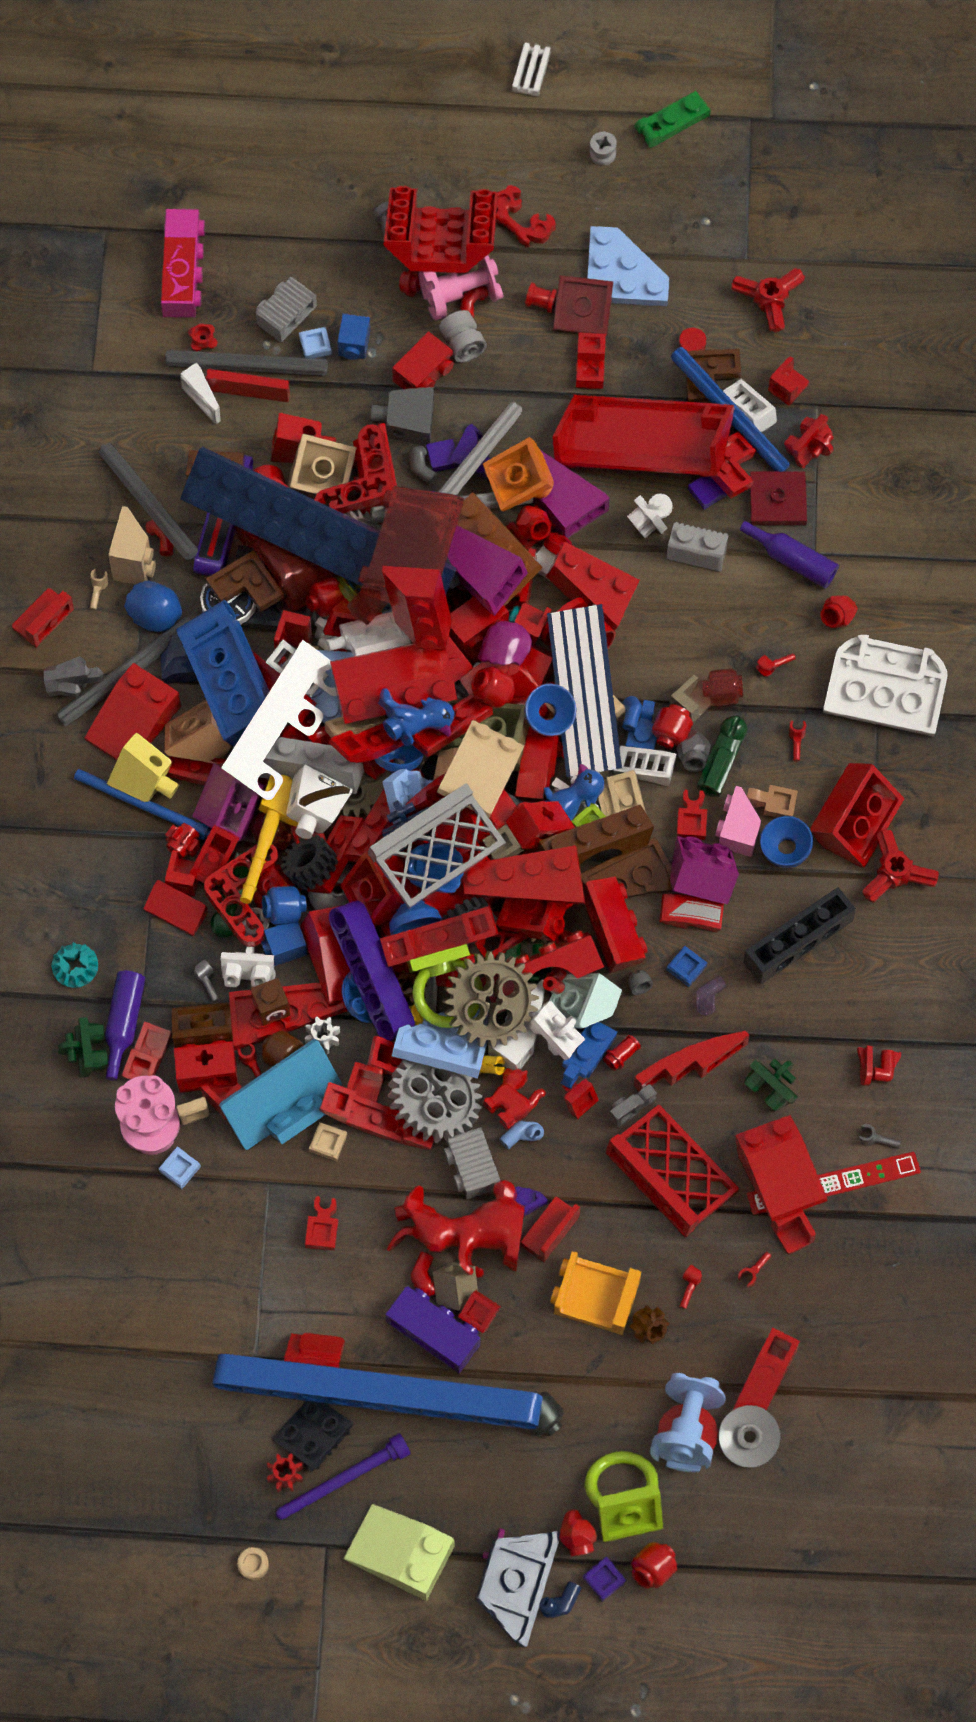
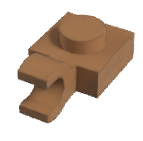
[746,785,798,818]

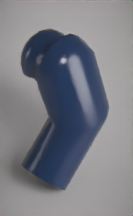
[539,1581,582,1618]

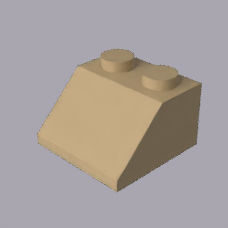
[288,434,356,504]
[108,506,156,585]

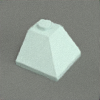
[549,973,622,1028]

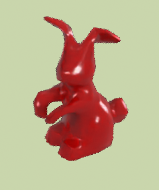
[386,1180,525,1278]

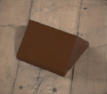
[172,1002,234,1048]

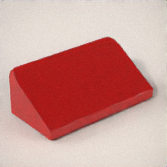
[143,880,208,936]

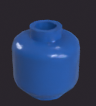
[262,886,307,925]

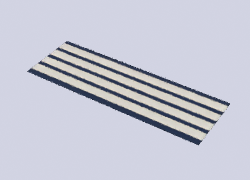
[547,604,622,777]

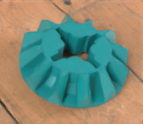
[51,942,98,988]

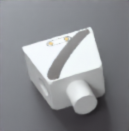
[286,764,353,839]

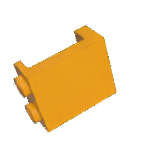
[550,1251,642,1335]

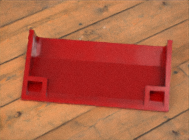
[553,395,734,477]

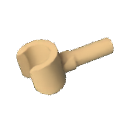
[89,569,108,610]

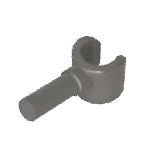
[194,960,219,1002]
[859,1124,901,1148]

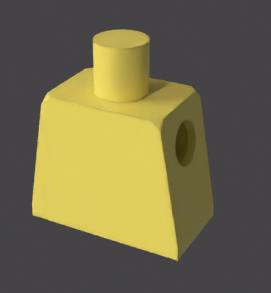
[107,733,179,802]

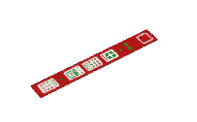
[747,1151,921,1215]

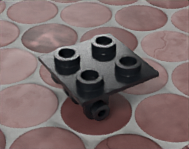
[272,1401,353,1472]

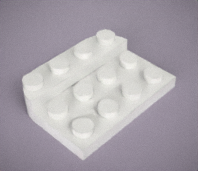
[823,635,947,737]

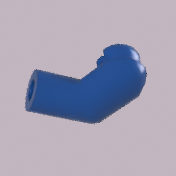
[622,696,643,731]

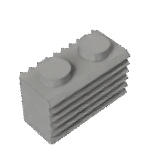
[256,277,317,343]
[667,522,728,571]
[444,1127,500,1199]

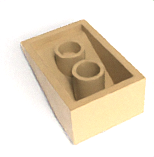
[437,720,524,818]

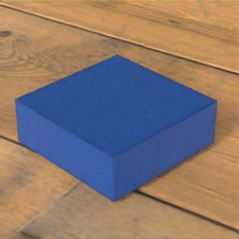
[666,946,707,987]

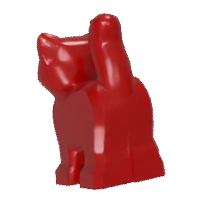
[482,1068,546,1131]

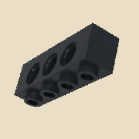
[743,887,856,985]

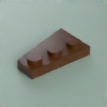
[581,837,673,897]

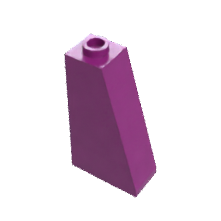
[533,450,610,538]
[433,518,528,616]

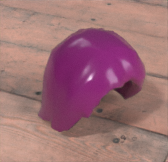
[477,621,532,666]

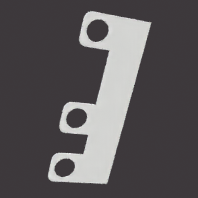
[221,640,337,800]

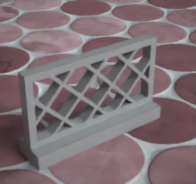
[367,783,506,908]

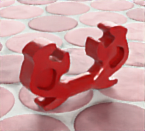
[496,185,556,248]

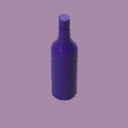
[740,521,839,589]
[105,971,145,1081]

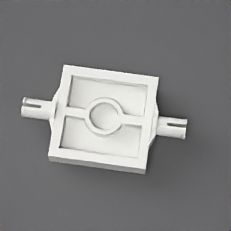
[326,612,411,656]

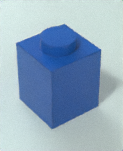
[338,314,371,360]
[261,922,308,966]

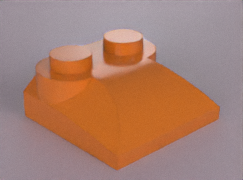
[482,437,554,512]

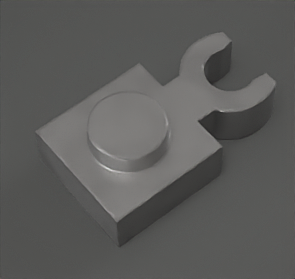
[609,1084,657,1129]

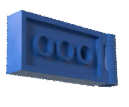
[176,600,270,747]

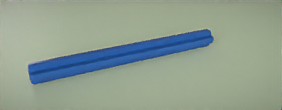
[671,347,790,472]

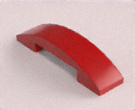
[328,723,404,763]
[380,906,498,967]
[319,1082,434,1150]

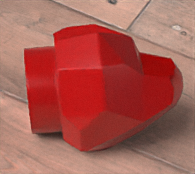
[516,505,551,540]
[820,595,858,628]
[559,1509,597,1556]

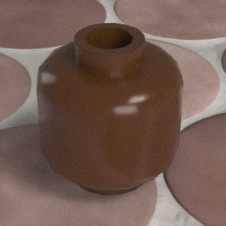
[262,1031,304,1068]

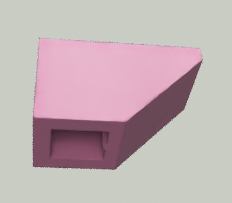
[715,786,761,857]

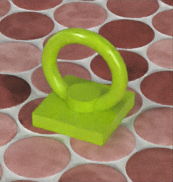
[407,944,483,1028]
[585,1451,663,1542]

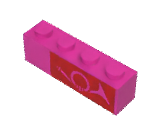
[161,209,205,317]

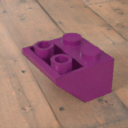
[192,763,266,840]
[670,836,739,905]

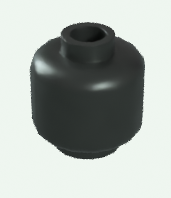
[528,1390,564,1437]

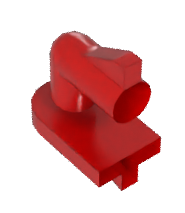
[857,1045,901,1086]

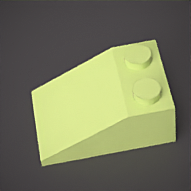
[344,1504,454,1601]

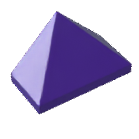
[450,424,490,481]

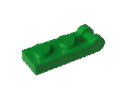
[634,91,711,148]

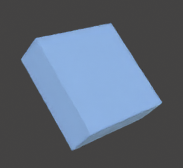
[299,327,332,359]
[158,1146,201,1189]

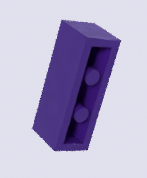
[385,1286,481,1374]

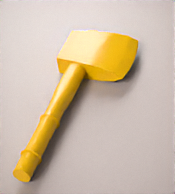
[240,775,298,904]

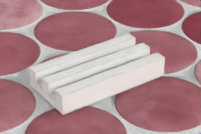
[512,43,550,97]

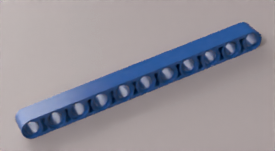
[212,1354,543,1429]

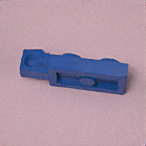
[560,1022,618,1089]

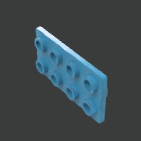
[219,1039,342,1150]

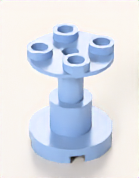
[650,1373,726,1472]

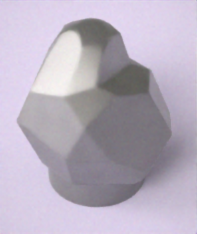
[676,729,711,772]

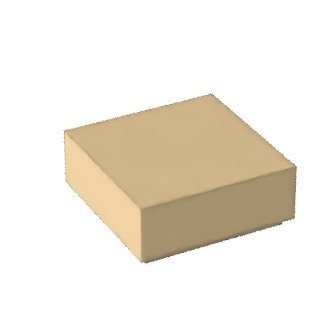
[176,1097,210,1125]
[309,1122,347,1162]

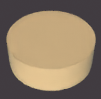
[237,1547,269,1580]

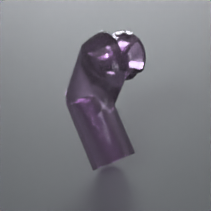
[696,975,727,1015]

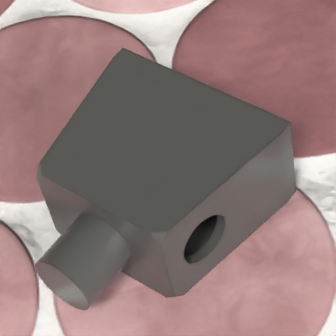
[371,387,434,446]

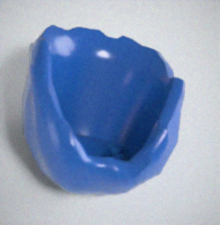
[124,580,182,632]
[407,843,464,893]

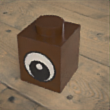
[251,978,290,1026]

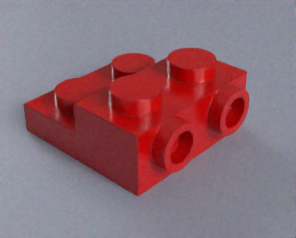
[496,898,573,941]

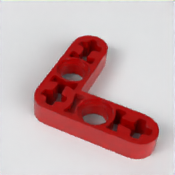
[314,424,395,514]
[204,844,278,947]

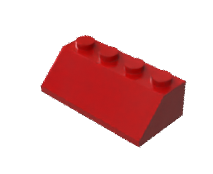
[330,643,457,724]

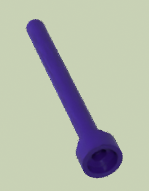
[276,1433,411,1520]

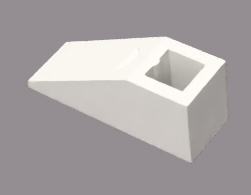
[487,979,545,1069]

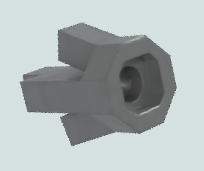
[44,656,104,698]

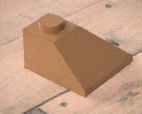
[164,700,231,762]

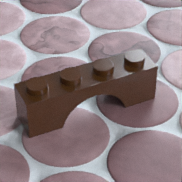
[536,804,654,864]

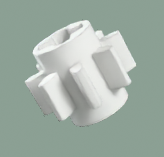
[305,1017,340,1054]

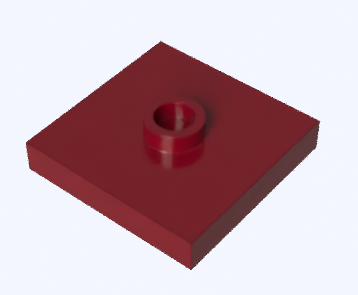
[553,275,614,337]
[750,471,807,525]

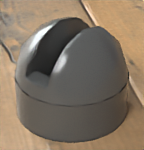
[627,969,653,995]

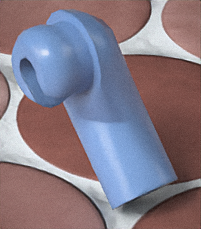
[499,1121,544,1150]

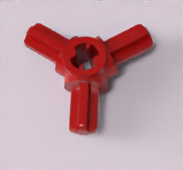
[731,268,805,333]
[862,829,939,903]

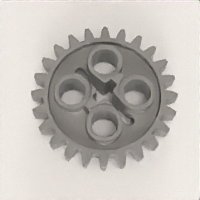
[387,1060,483,1143]

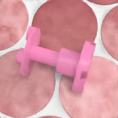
[418,255,503,321]
[115,1076,180,1155]

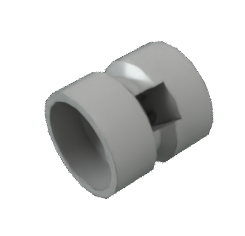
[439,310,487,362]

